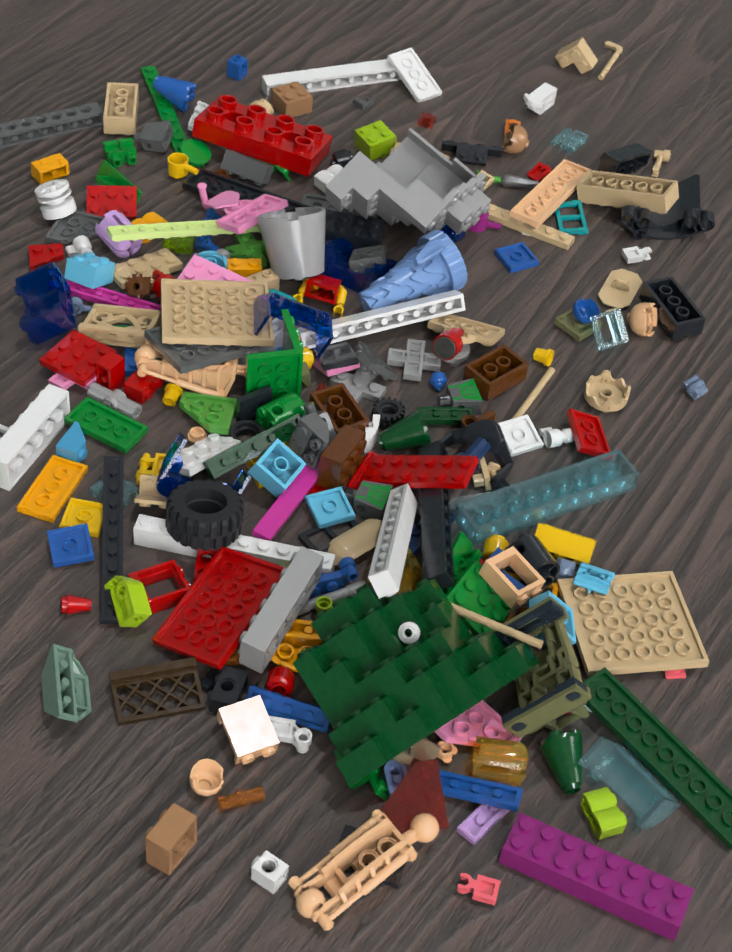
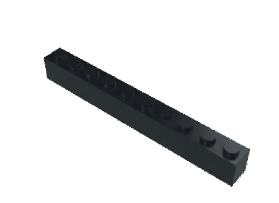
[419,440,455,590]

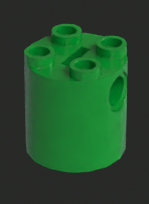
[254,392,306,430]

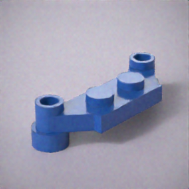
[194,208,222,251]
[310,557,359,597]

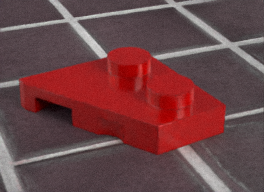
[28,243,64,272]

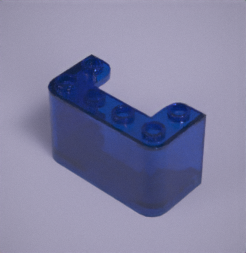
[14,261,77,345]

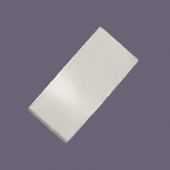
[364,414,380,454]

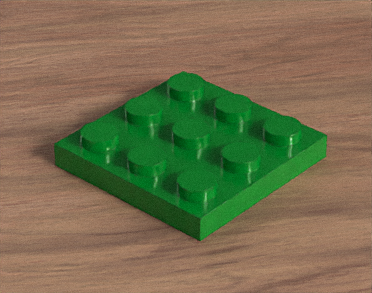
[446,559,515,636]

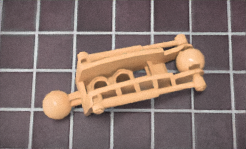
[134,339,246,397]
[288,809,439,931]

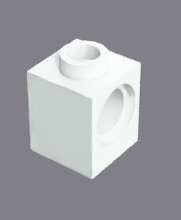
[251,850,289,894]

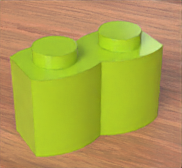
[579,787,627,840]

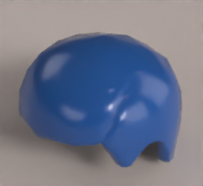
[572,298,600,324]

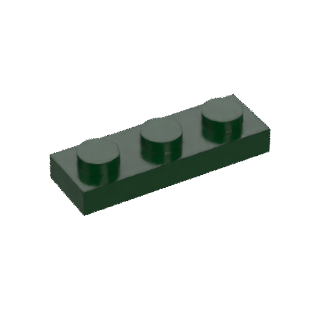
[417,407,473,425]

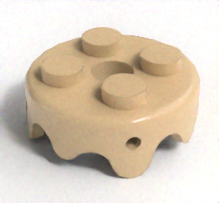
[584,370,631,412]

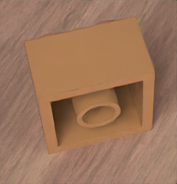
[271,81,313,117]
[145,803,197,876]

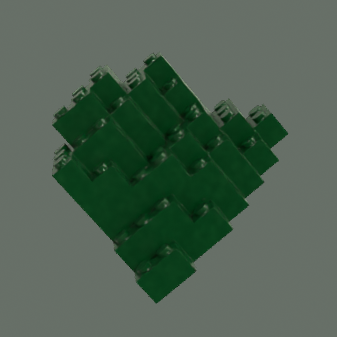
[293,578,539,786]

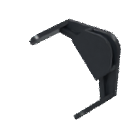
[440,419,514,487]

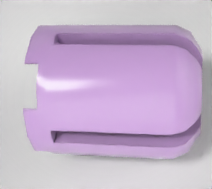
[95,210,143,258]

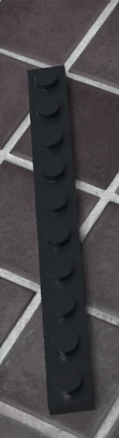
[101,456,124,624]

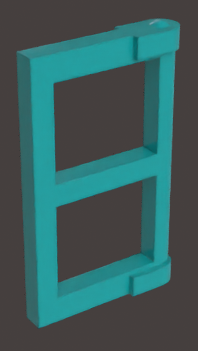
[554,200,589,235]

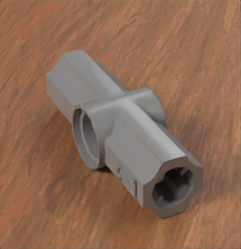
[87,382,142,420]

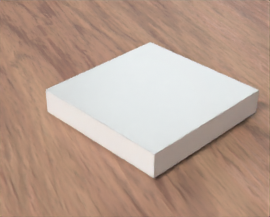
[498,414,544,457]

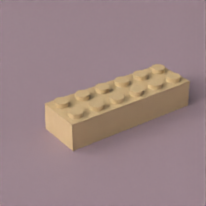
[576,170,679,214]

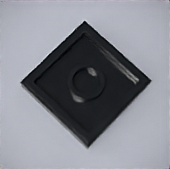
[236,386,273,422]

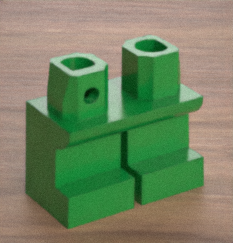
[103,137,137,168]

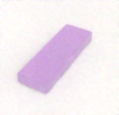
[456,804,510,846]

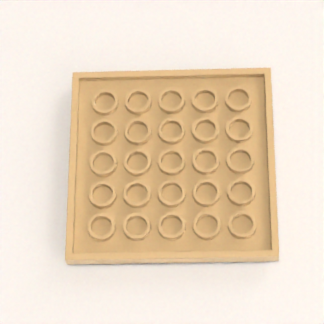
[161,278,274,347]
[557,571,710,677]

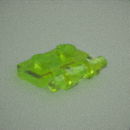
[163,236,195,254]

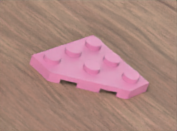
[434,700,522,751]

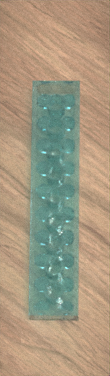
[454,449,640,546]

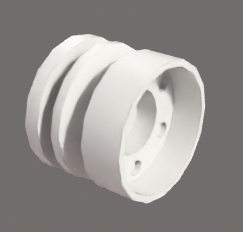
[34,179,77,220]

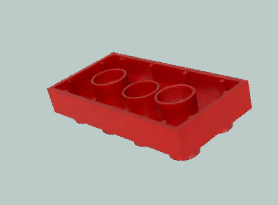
[192,95,333,177]

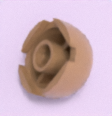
[502,122,529,155]

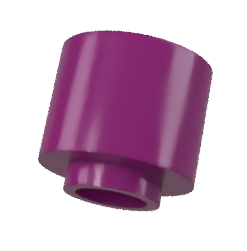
[469,212,501,232]

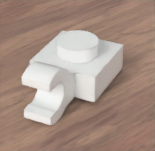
[621,246,652,264]

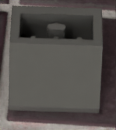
[287,412,329,470]

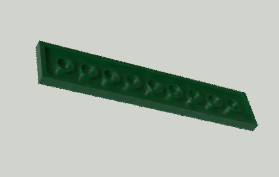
[583,667,732,850]

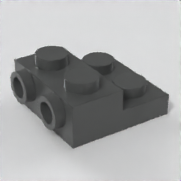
[349,244,387,275]

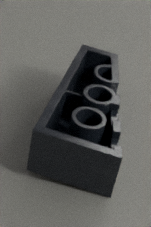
[597,143,652,175]

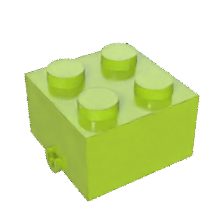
[354,120,397,161]

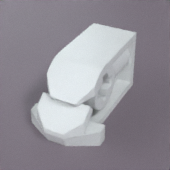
[524,82,557,115]

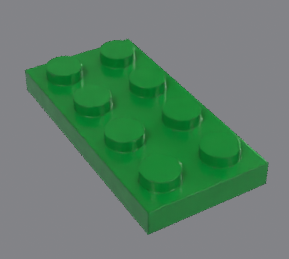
[64,397,148,454]

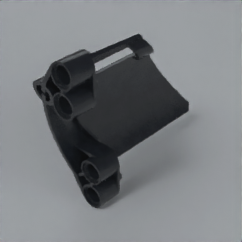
[621,174,715,240]

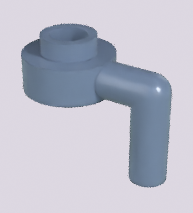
[66,297,93,315]

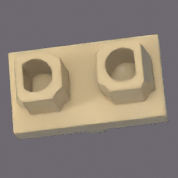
[472,456,501,491]

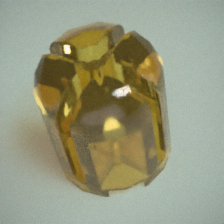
[470,736,528,786]

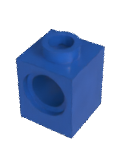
[227,54,248,81]

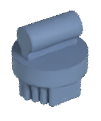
[683,374,708,400]
[554,557,576,582]

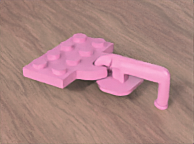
[197,183,288,234]

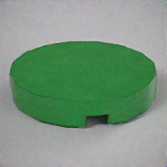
[179,139,211,167]

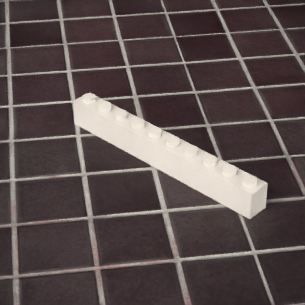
[261,59,401,98]
[298,290,465,349]
[368,483,418,598]
[133,514,335,575]

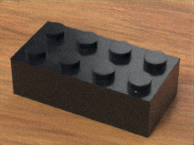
[325,209,386,251]
[639,276,706,341]

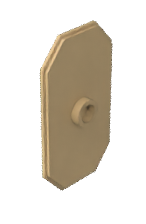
[598,269,642,309]

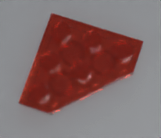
[381,759,449,834]

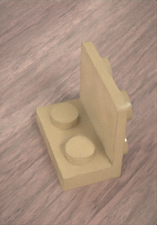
[134,474,181,509]

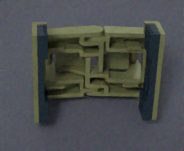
[487,596,592,738]

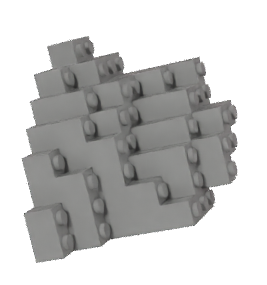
[325,128,491,234]

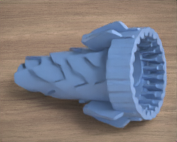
[358,229,468,312]

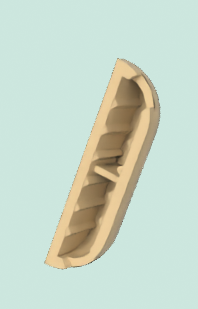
[327,519,382,565]

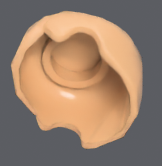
[189,758,224,796]

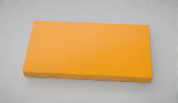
[16,455,88,523]

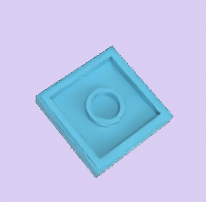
[305,486,356,529]

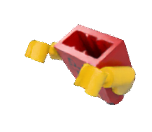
[293,274,347,318]

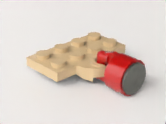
[113,248,183,301]
[427,314,505,360]

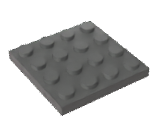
[144,326,246,374]

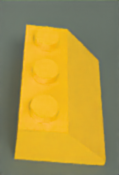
[535,523,597,565]

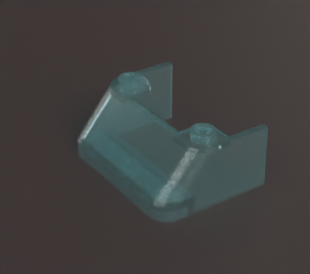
[577,737,682,830]

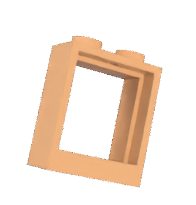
[479,546,545,608]

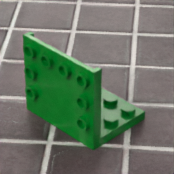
[245,309,303,400]

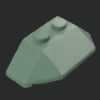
[41,644,92,723]

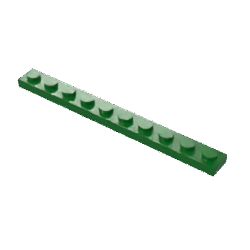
[141,66,187,153]

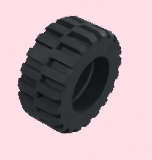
[165,479,244,551]

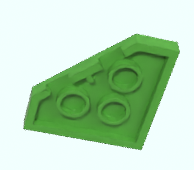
[179,391,237,435]

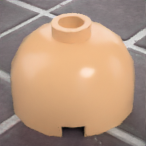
[627,302,658,337]

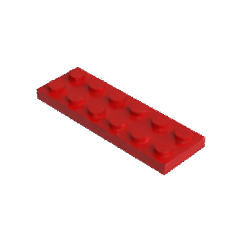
[361,455,479,489]

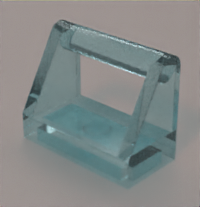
[590,308,630,350]

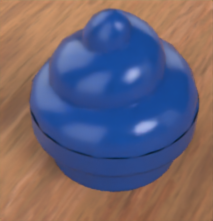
[429,372,447,392]

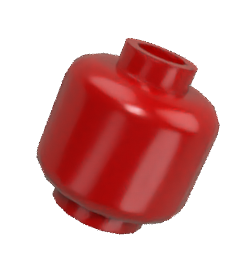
[266,666,295,696]

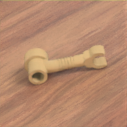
[652,150,671,177]

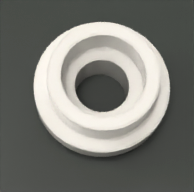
[398,622,420,644]

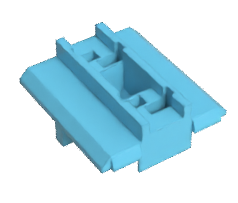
[573,562,615,595]

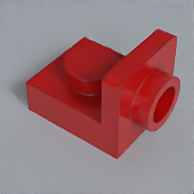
[527,162,552,183]

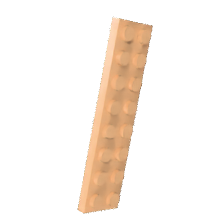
[509,159,591,228]

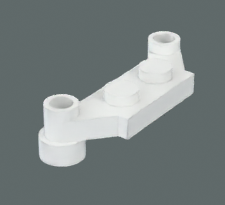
[269,716,312,753]

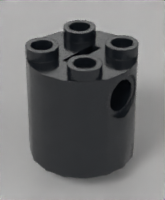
[504,533,560,589]

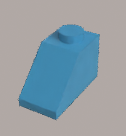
[56,421,88,463]

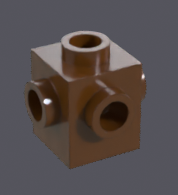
[125,274,152,298]

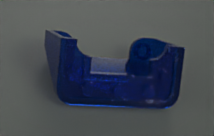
[321,238,398,293]

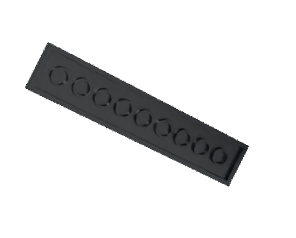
[182,168,331,222]

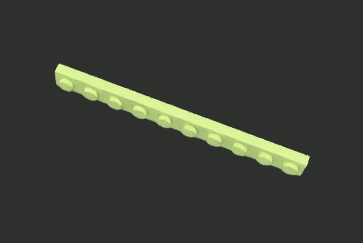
[106,220,261,242]

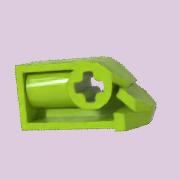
[104,575,152,628]

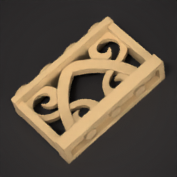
[78,303,162,348]

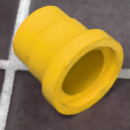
[533,348,554,367]
[162,383,183,407]

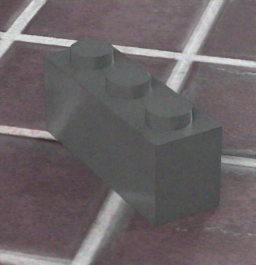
[220,149,274,186]

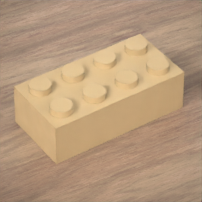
[103,82,139,135]

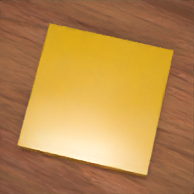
[59,497,103,538]

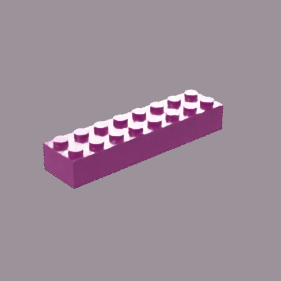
[499,812,694,941]

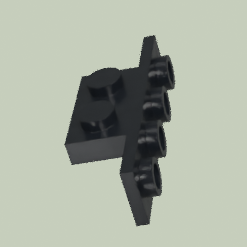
[441,140,504,166]

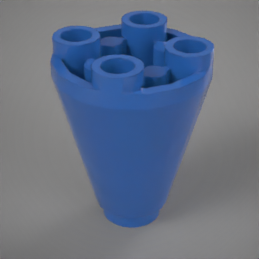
[153,75,197,113]

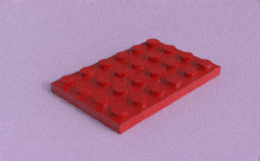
[152,546,284,670]

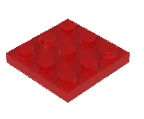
[39,329,117,387]

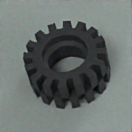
[371,397,406,430]

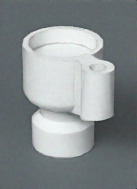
[65,235,93,257]
[539,427,574,448]

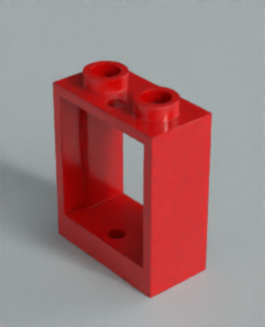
[128,559,191,614]

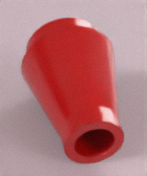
[60,594,92,615]

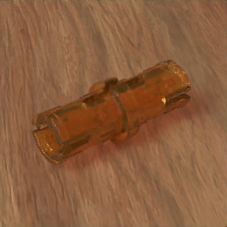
[217,786,265,812]

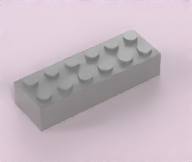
[238,546,324,674]

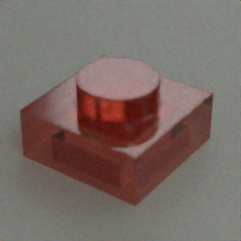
[417,112,437,129]

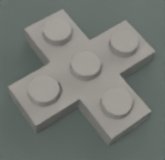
[387,339,441,382]
[329,366,386,403]

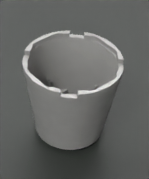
[257,207,326,280]

